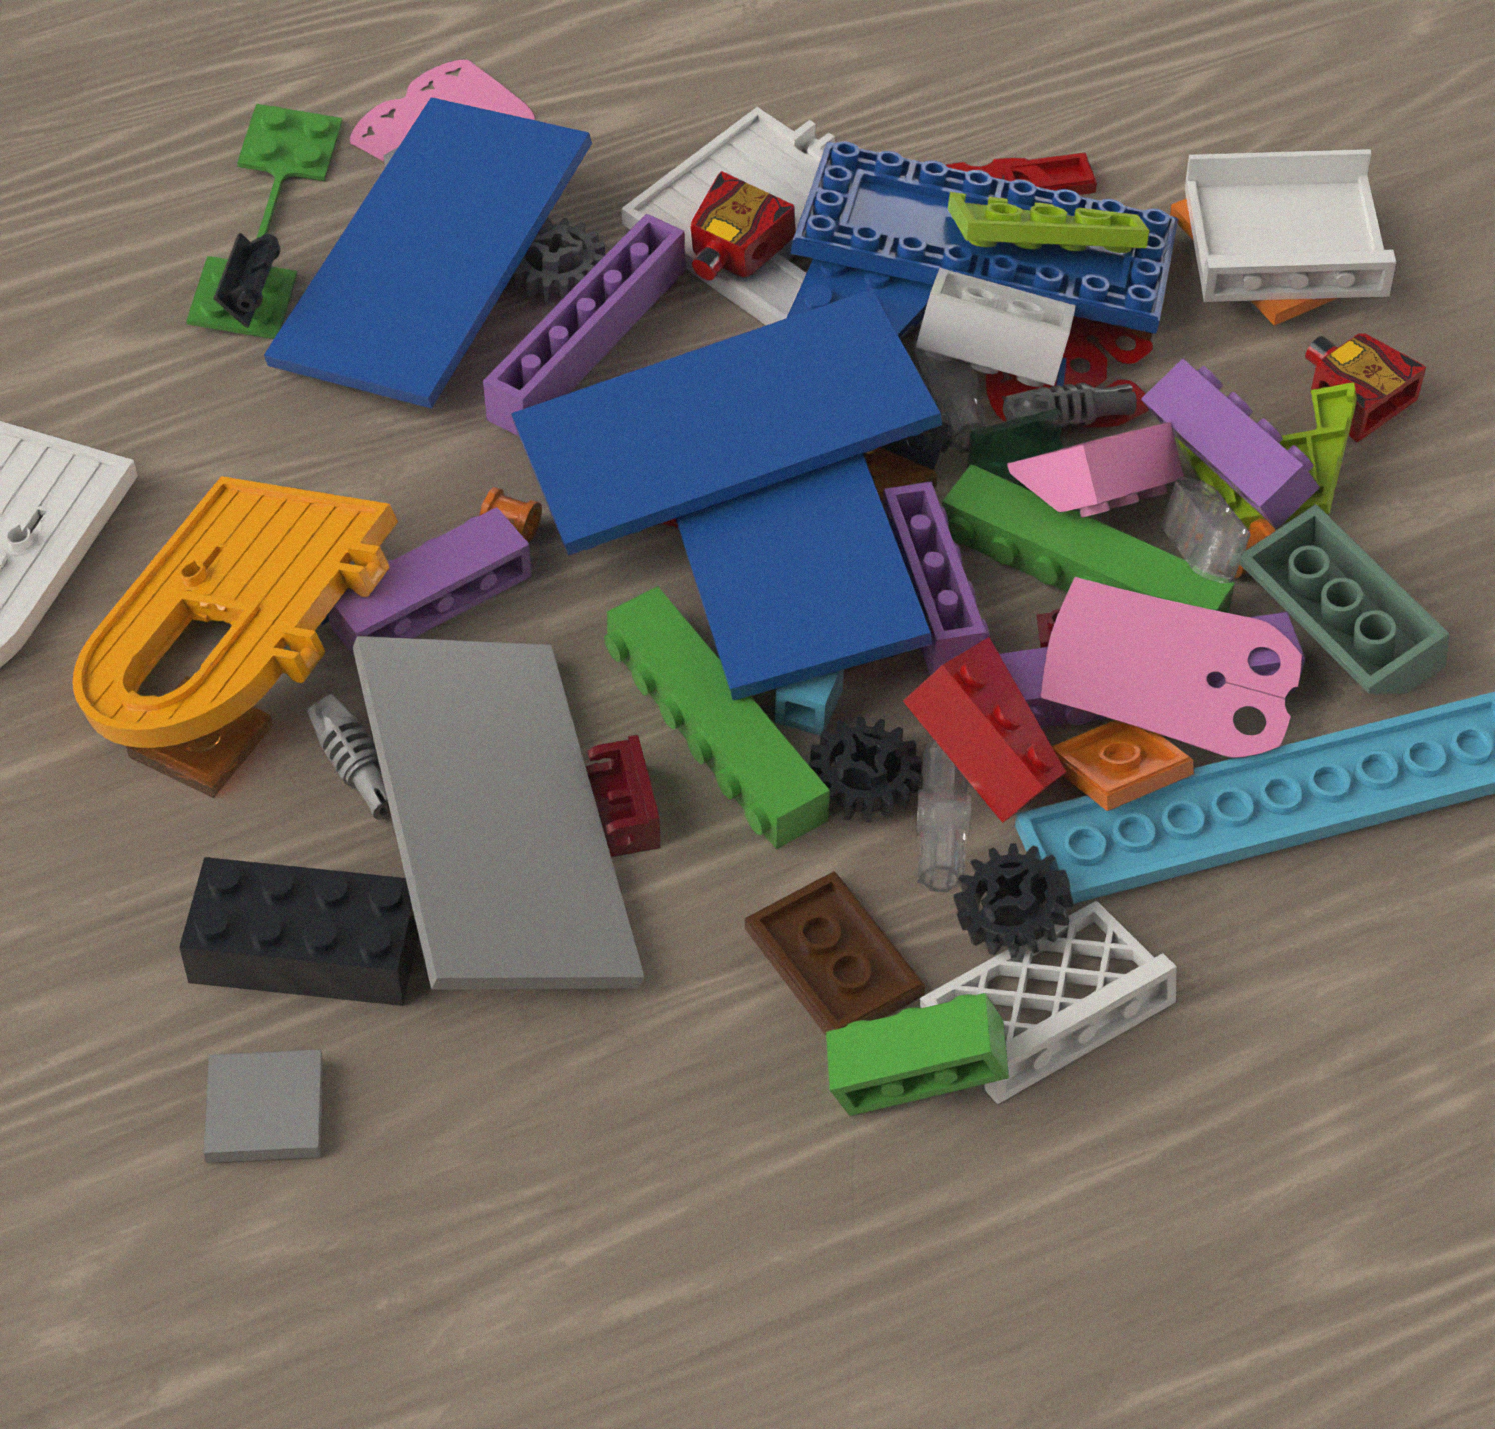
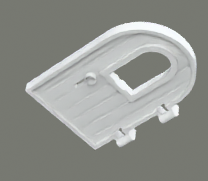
[622,107,923,338]
[0,421,138,668]

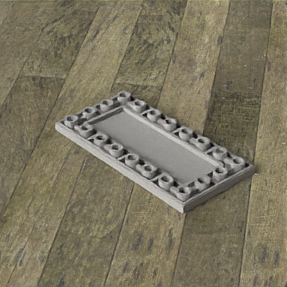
[353,636,645,990]

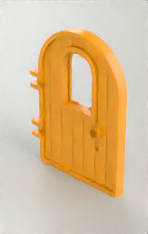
[72,476,398,748]

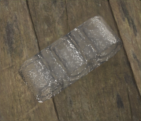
[1160,477,1251,583]

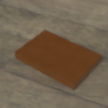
[745,871,925,1035]

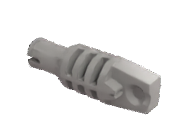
[307,694,390,820]

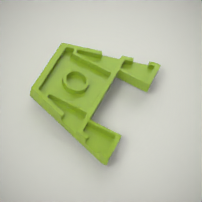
[1174,382,1357,532]

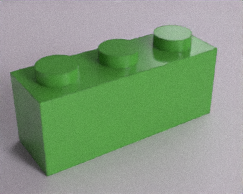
[826,993,1009,1116]

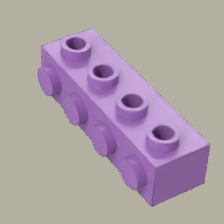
[1141,359,1320,529]
[882,482,990,675]
[328,507,532,656]

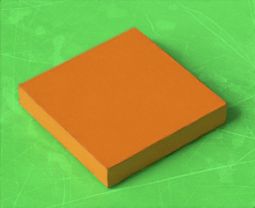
[1052,720,1194,811]

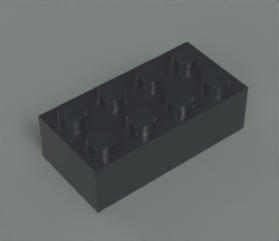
[179,857,419,1006]

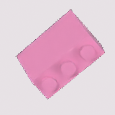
[1007,422,1184,517]

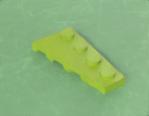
[948,192,1150,253]

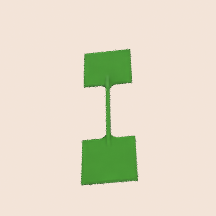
[186,104,342,339]

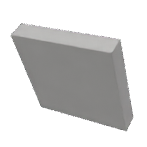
[204,1050,323,1163]

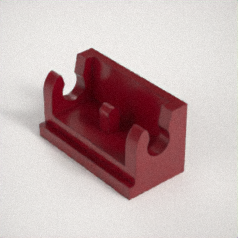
[585,735,661,857]

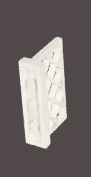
[920,900,1177,1104]

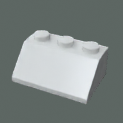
[916,268,1075,387]

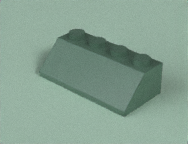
[1237,504,1449,694]

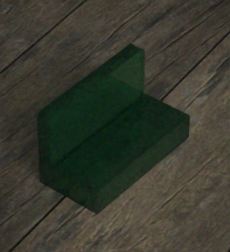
[967,408,1064,491]

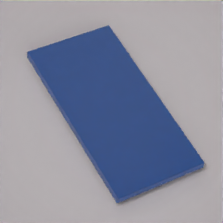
[264,97,592,409]
[791,141,1178,334]
[511,289,942,556]
[675,453,932,701]

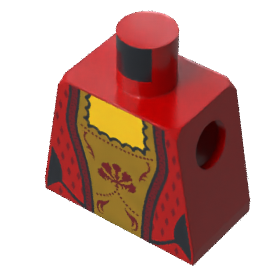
[690,171,796,281]
[1305,333,1426,443]

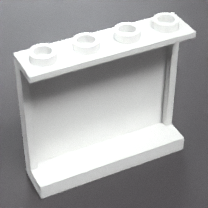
[1185,149,1396,302]

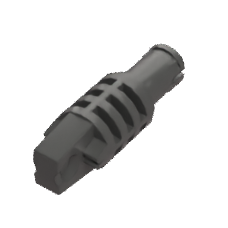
[1002,383,1136,431]

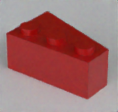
[903,637,1066,823]

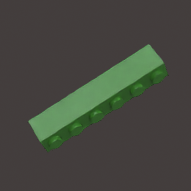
[942,464,1235,613]
[604,586,830,849]

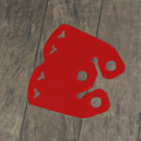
[986,316,1153,427]

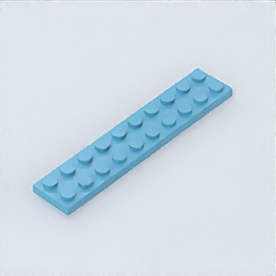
[1015,692,1495,904]

